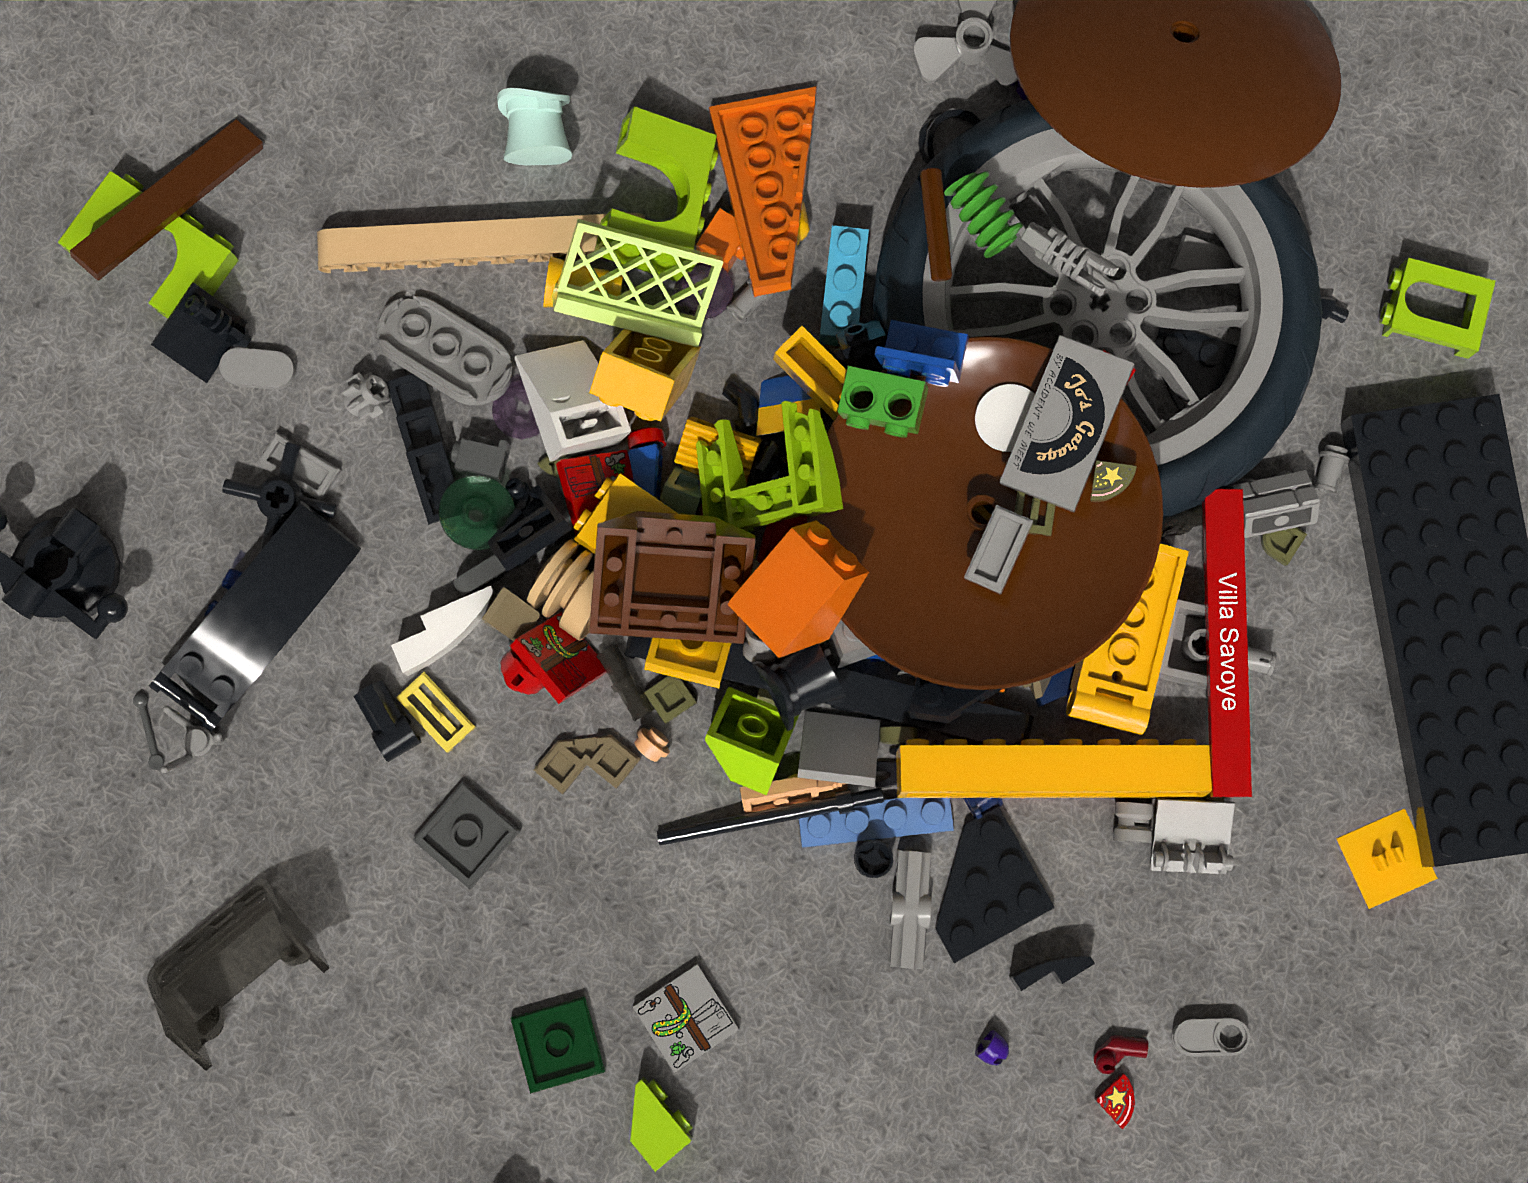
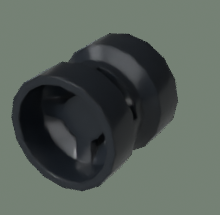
[854,840,893,878]

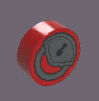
[627,427,666,450]

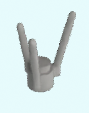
[161,706,225,773]

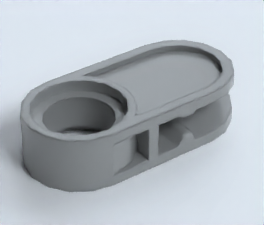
[1171,1017,1250,1057]

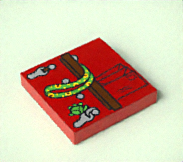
[556,449,634,536]
[510,612,609,704]

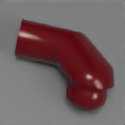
[1094,1035,1148,1074]

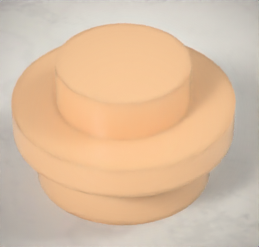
[634,727,670,762]

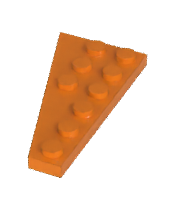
[709,86,817,297]

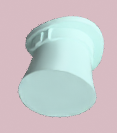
[497,88,572,166]

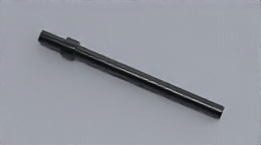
[657,787,885,846]

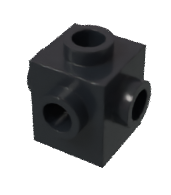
[833,319,887,372]

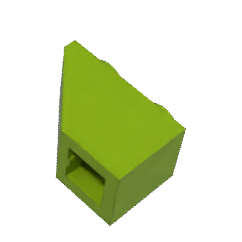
[630,1077,693,1172]

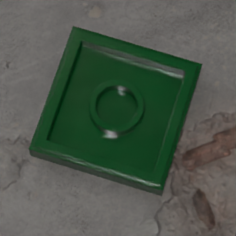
[510,996,606,1094]

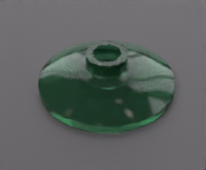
[439,475,515,550]

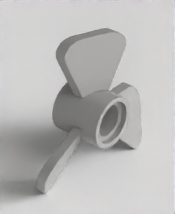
[913,0,1019,87]

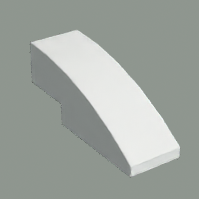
[391,586,497,676]

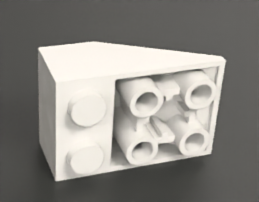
[514,340,631,462]

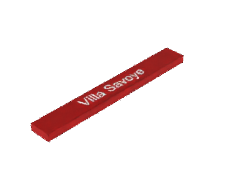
[1202,489,1252,797]

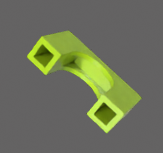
[594,106,718,282]
[58,171,239,319]

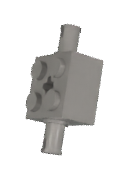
[1158,599,1277,690]

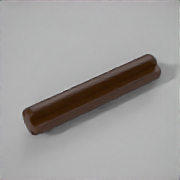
[920,168,952,282]

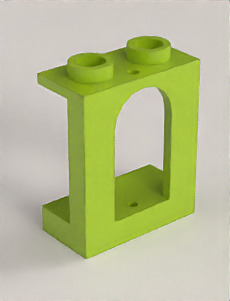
[1379,257,1496,359]

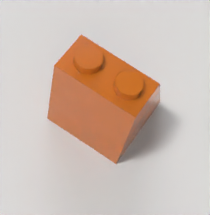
[728,520,869,658]

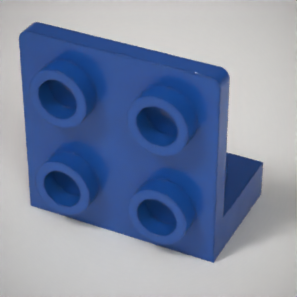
[875,320,969,387]

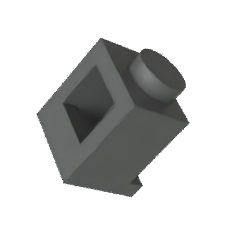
[451,436,511,483]

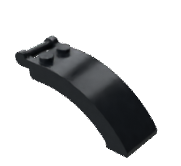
[149,501,361,732]

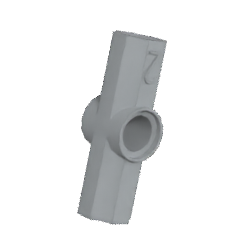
[889,850,931,969]

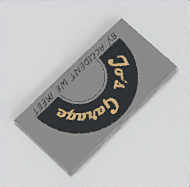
[1000,335,1134,512]

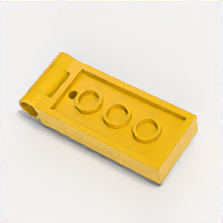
[1066,543,1189,735]

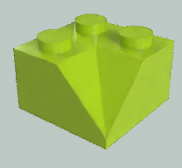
[704,686,799,795]

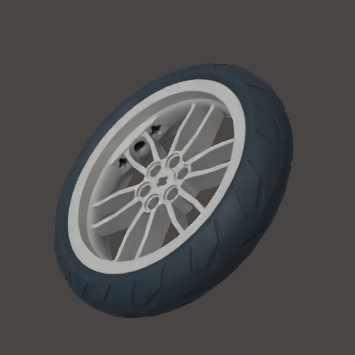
[873,99,1322,519]

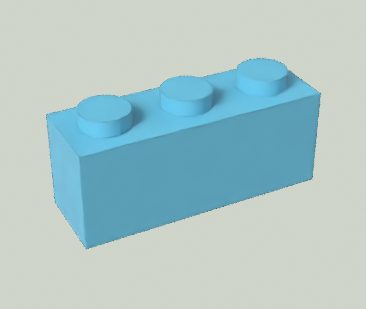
[819,225,869,346]

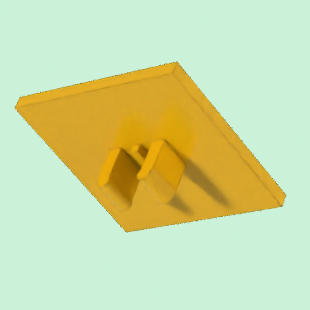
[1336,809,1438,909]

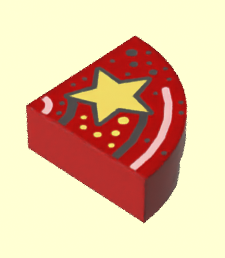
[1095,1073,1135,1129]

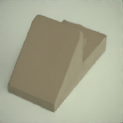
[482,587,540,641]

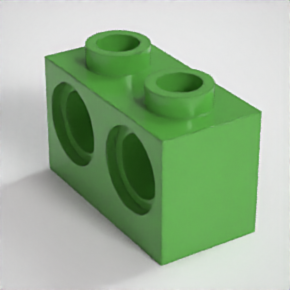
[837,366,928,438]

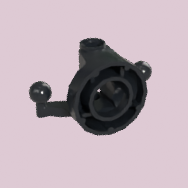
[0,506,128,640]

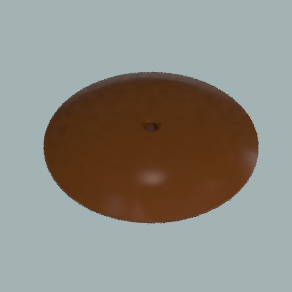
[1010,0,1341,188]
[807,337,1163,690]

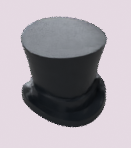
[751,643,846,731]

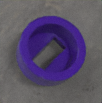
[975,1030,1009,1065]

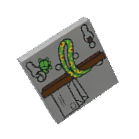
[633,964,739,1073]

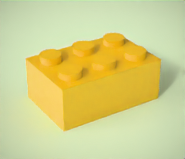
[589,329,701,422]

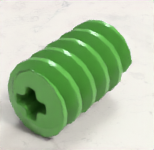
[944,171,1023,258]

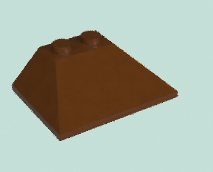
[589,511,756,644]

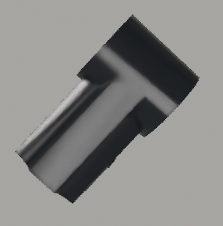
[353,680,422,762]

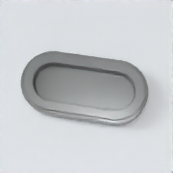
[219,347,296,390]

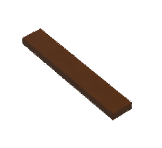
[70,119,263,281]

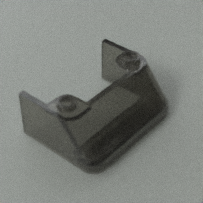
[147,879,330,1071]

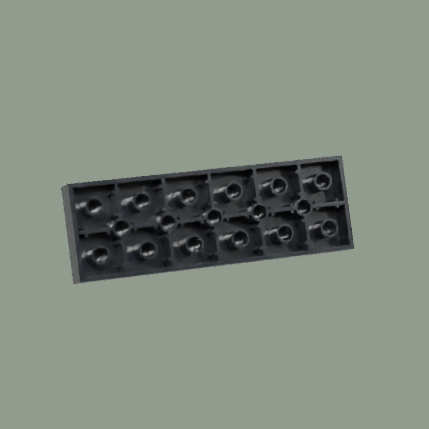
[1340,394,1528,867]

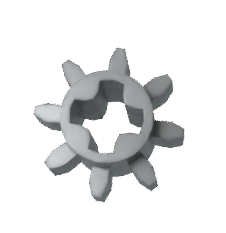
[342,372,390,420]

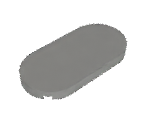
[377,296,513,405]

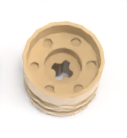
[527,539,594,641]

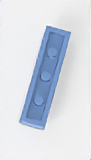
[799,798,954,848]

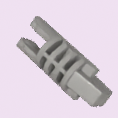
[1021,222,1119,296]

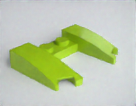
[696,401,843,532]

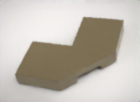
[534,735,641,794]

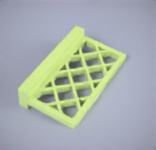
[551,219,724,347]

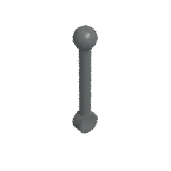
[133,693,164,770]

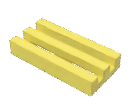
[396,672,476,753]

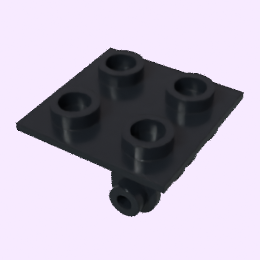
[151,282,251,383]

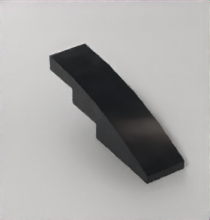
[386,374,465,525]

